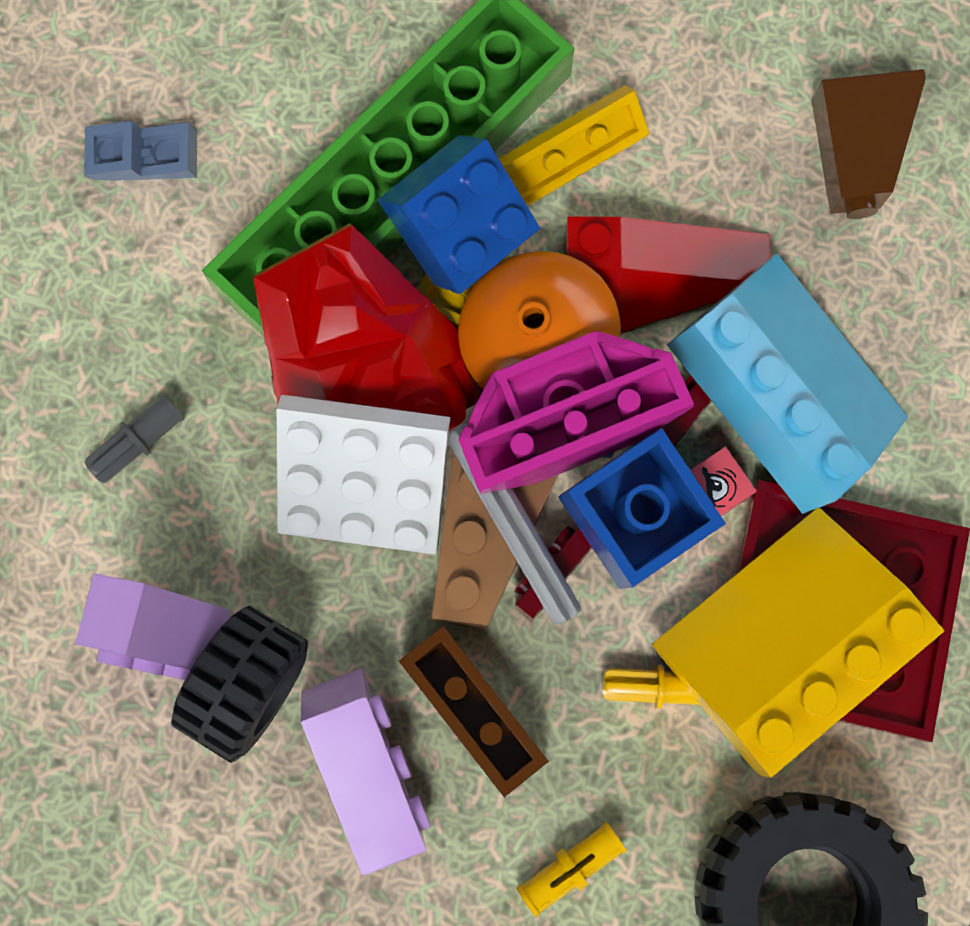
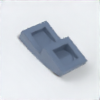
[84,120,197,181]

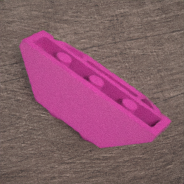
[458,331,694,494]

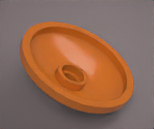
[458,251,621,390]

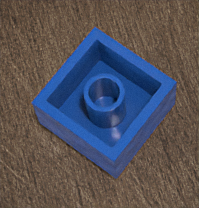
[377,135,541,294]
[558,428,726,589]

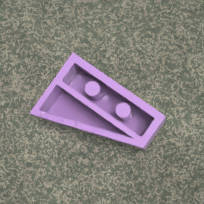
[75,573,232,680]
[300,668,431,876]

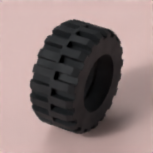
[695,792,928,926]

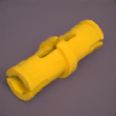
[516,822,627,918]

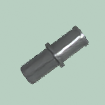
[84,393,185,483]

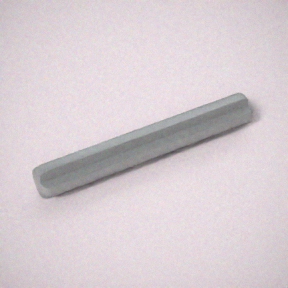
[448,422,581,624]

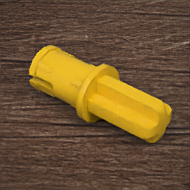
[602,665,700,709]

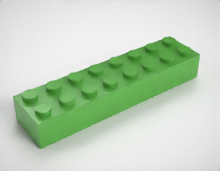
[201,0,575,336]

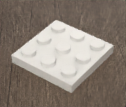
[276,395,450,555]

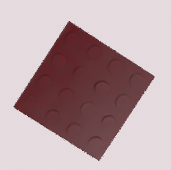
[736,479,970,742]

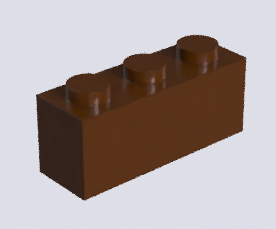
[399,626,549,798]

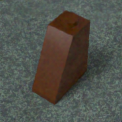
[811,69,926,219]

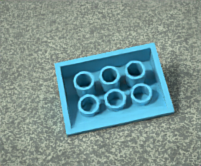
[666,254,908,514]

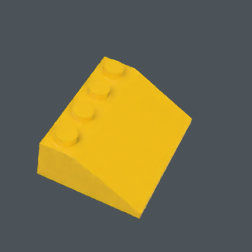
[651,508,944,778]

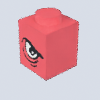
[690,447,757,517]

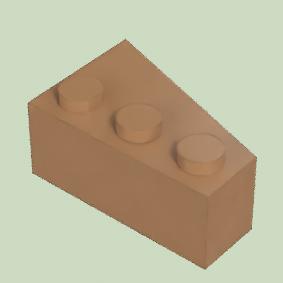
[432,455,559,629]

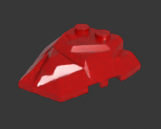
[252,223,483,431]

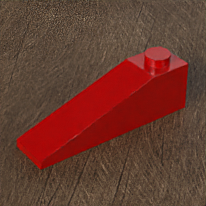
[564,216,771,334]

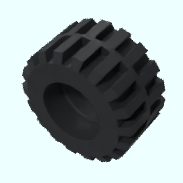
[171,605,308,763]

